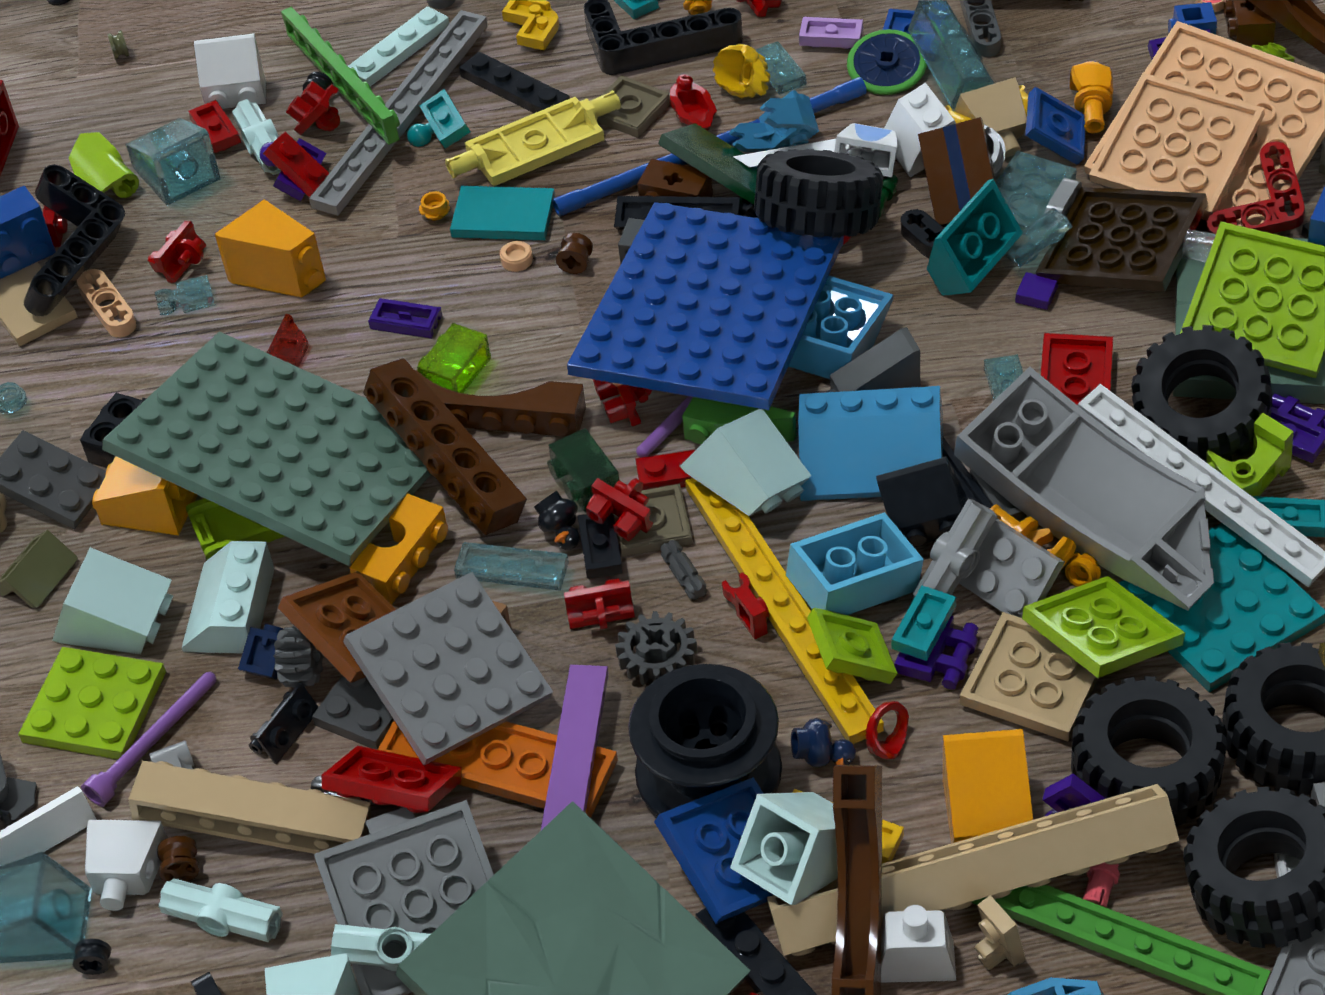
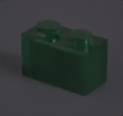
[547,428,619,513]

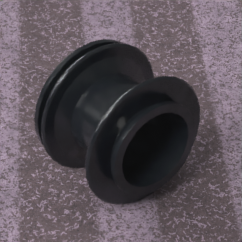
[628,664,782,818]

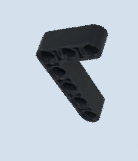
[584,0,743,75]
[24,164,125,316]

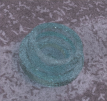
[0,382,27,413]

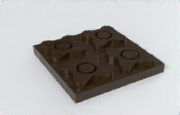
[1036,187,1208,292]

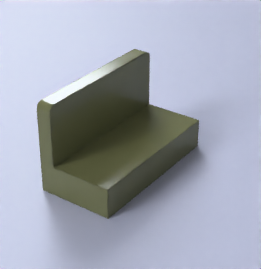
[0,529,78,608]

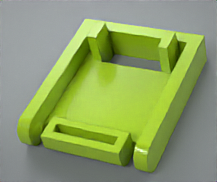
[186,498,285,560]

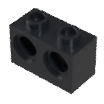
[80,393,141,468]

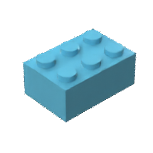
[786,512,924,615]

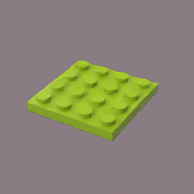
[1180,222,1325,378]

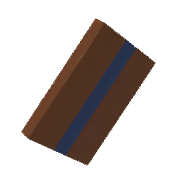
[918,117,996,228]

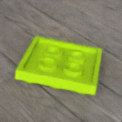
[1022,576,1185,678]
[18,647,166,760]

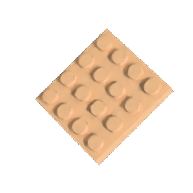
[1089,73,1265,218]

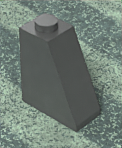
[827,327,921,392]

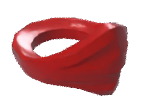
[866,701,909,759]

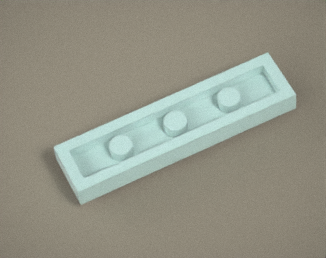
[348,6,450,87]

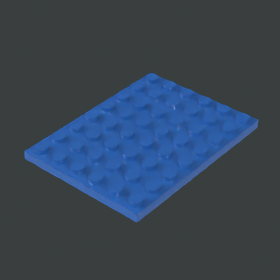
[567,202,844,410]

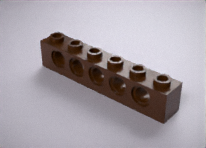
[363,358,527,535]

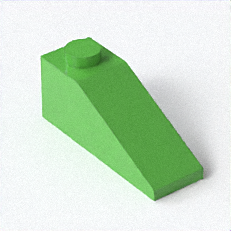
[682,397,797,444]

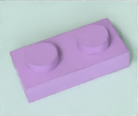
[799,17,863,49]

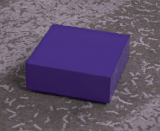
[1015,272,1058,310]

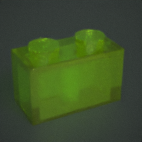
[417,323,491,393]

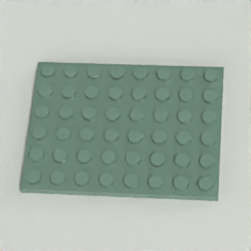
[102,331,431,566]

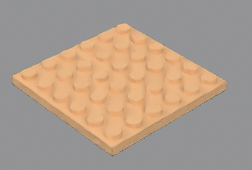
[1084,21,1325,226]

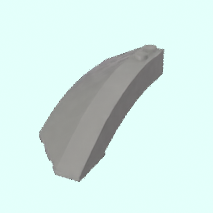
[954,367,1214,611]

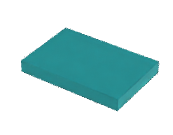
[450,186,555,240]

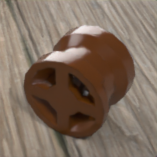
[556,233,593,274]
[157,836,199,882]

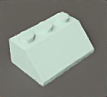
[182,541,274,654]

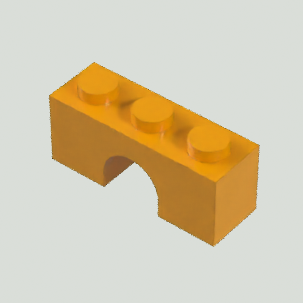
[349,493,448,605]

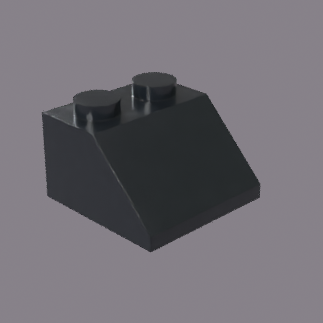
[876,457,967,548]

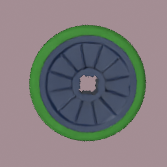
[847,29,927,95]

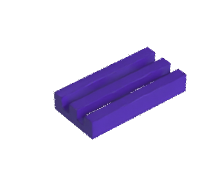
[368,298,442,339]

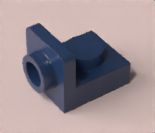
[238,624,283,680]

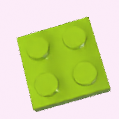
[807,607,898,684]

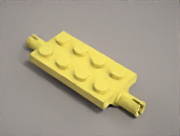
[445,90,621,187]

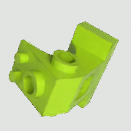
[1207,413,1294,497]

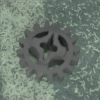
[615,611,697,685]

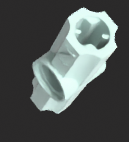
[232,99,281,175]
[159,878,282,942]
[331,924,431,971]

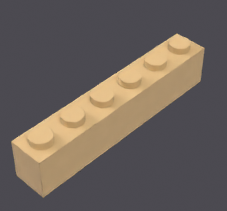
[129,760,371,854]

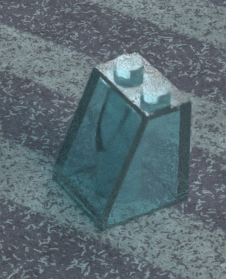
[125,118,221,206]
[0,852,92,963]

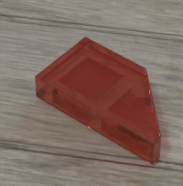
[267,314,309,367]

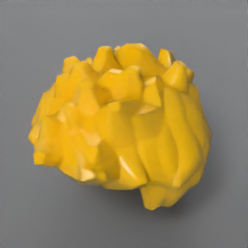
[713,44,770,99]

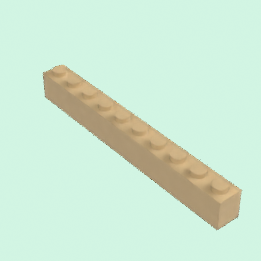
[767,784,1179,956]

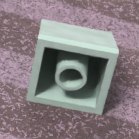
[680,409,811,516]
[52,547,173,655]
[730,792,838,905]
[265,953,361,995]

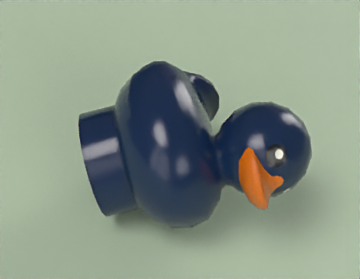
[791,718,856,768]

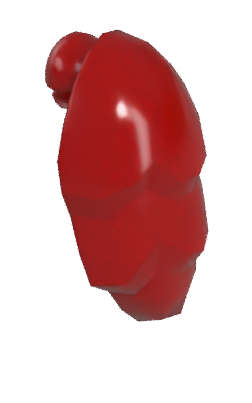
[670,74,717,131]

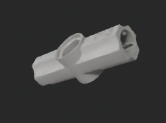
[913,499,998,596]

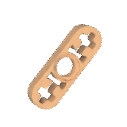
[77,269,137,337]

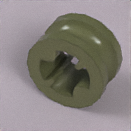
[107,30,129,60]

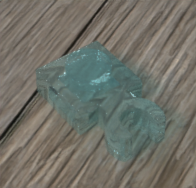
[154,275,215,315]

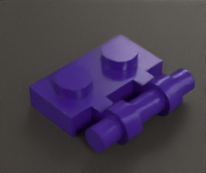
[1271,393,1325,463]
[894,616,979,690]

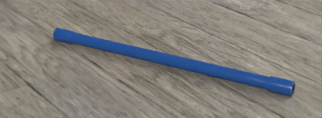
[552,77,867,217]

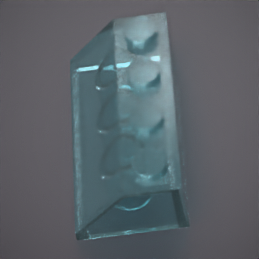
[908,0,996,109]

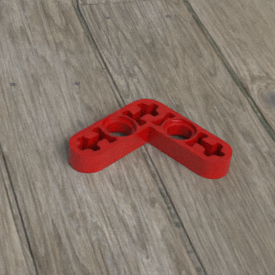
[1207,141,1305,235]

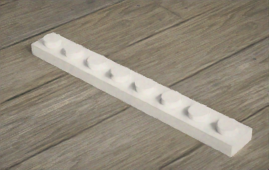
[1078,384,1325,587]

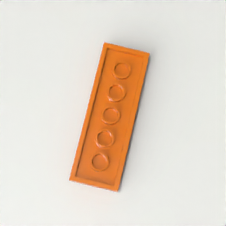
[378,721,618,818]

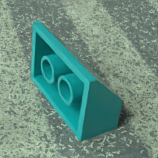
[927,179,1023,296]

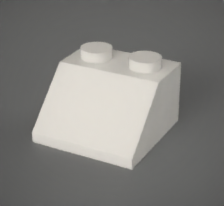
[194,33,266,109]
[884,83,956,177]

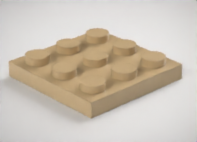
[960,612,1098,741]

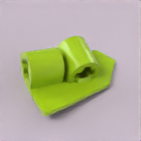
[69,132,139,198]

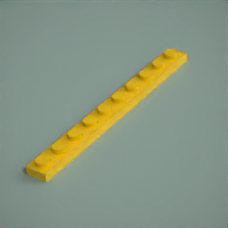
[685,478,884,744]

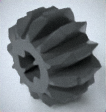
[273,625,324,689]

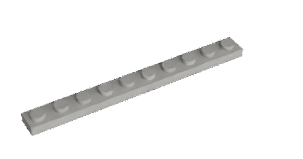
[309,10,488,216]

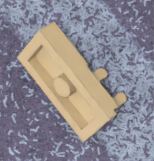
[975,895,1026,970]

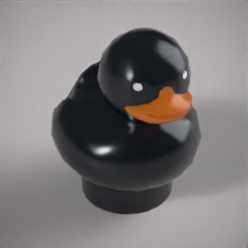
[534,491,580,550]

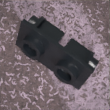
[249,683,318,764]

